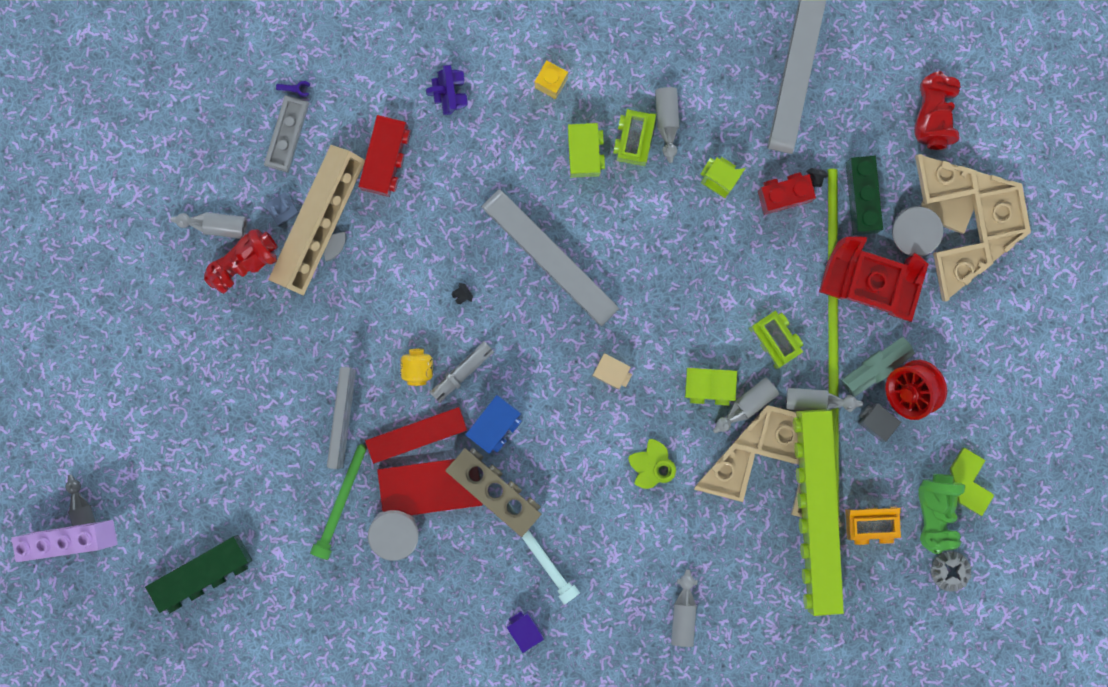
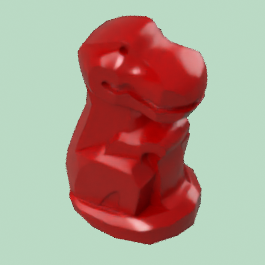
[914,71,961,150]
[204,229,278,294]

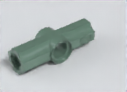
[841,337,915,397]

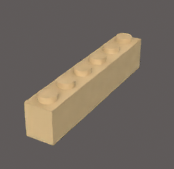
[268,145,365,296]

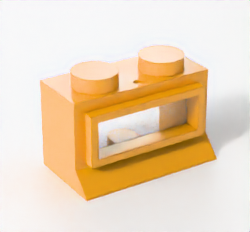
[845,507,901,545]

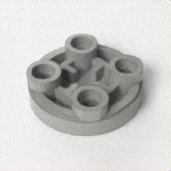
[892,206,943,256]
[368,510,419,561]

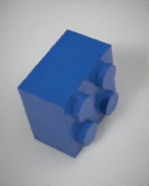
[465,395,522,454]

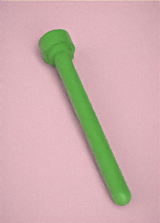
[310,444,367,560]

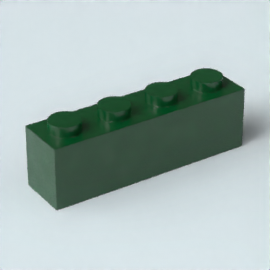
[145,535,253,614]

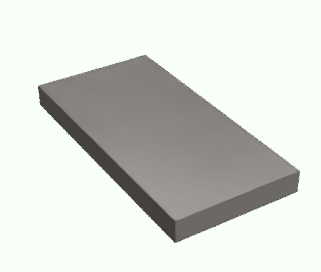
[327,367,356,469]

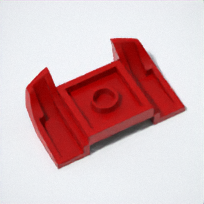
[819,237,928,322]

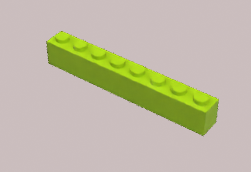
[793,409,844,616]

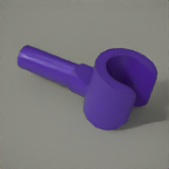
[276,81,310,98]

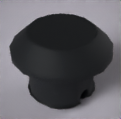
[806,168,828,187]
[451,283,473,305]

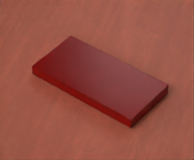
[377,459,483,515]

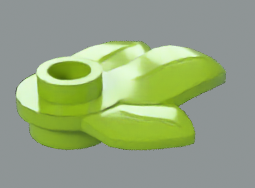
[628,439,676,489]

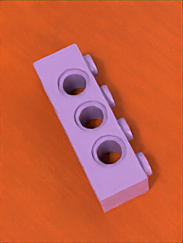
[11,520,118,562]

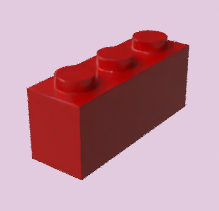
[358,115,411,197]

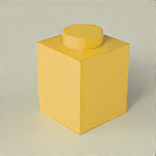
[534,60,568,99]

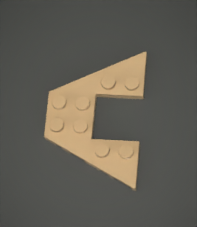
[915,154,1031,302]
[694,405,842,527]

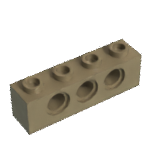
[445,448,542,537]

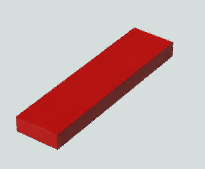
[365,407,467,464]

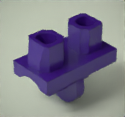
[426,65,468,115]

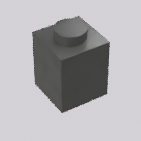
[858,403,902,442]

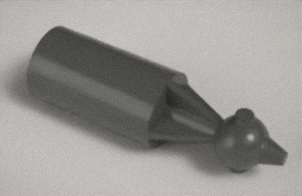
[65,474,95,526]

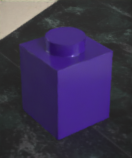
[506,611,544,653]

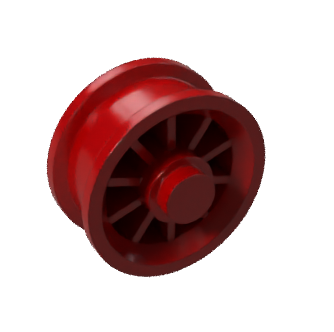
[885,360,947,420]

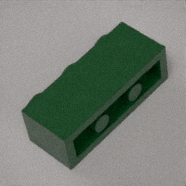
[845,155,883,235]

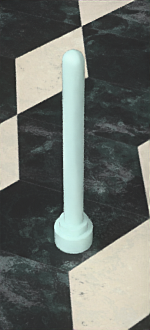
[507,502,580,605]

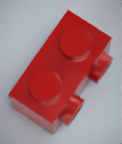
[758,172,816,215]

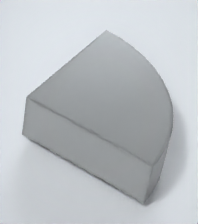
[324,232,346,262]

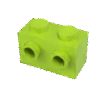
[568,123,605,178]

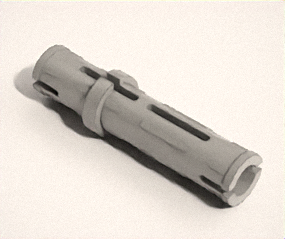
[429,341,495,403]

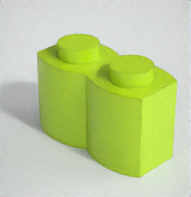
[684,368,737,406]

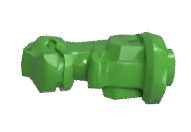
[918,474,965,554]

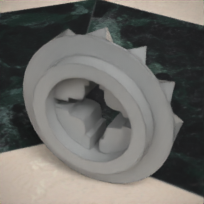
[931,551,972,591]

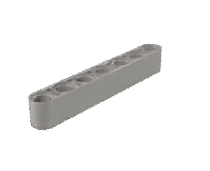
[767,0,826,154]
[481,189,619,327]

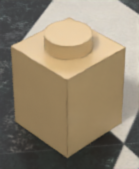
[592,353,632,390]

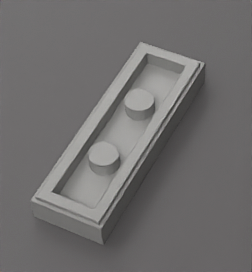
[264,95,310,173]

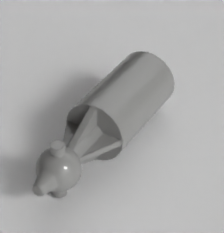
[655,87,680,163]
[170,212,247,239]
[713,377,779,433]
[786,388,863,412]
[671,569,697,647]

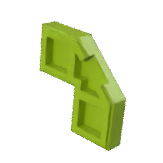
[950,447,994,516]

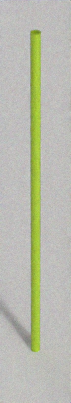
[828,169,839,515]

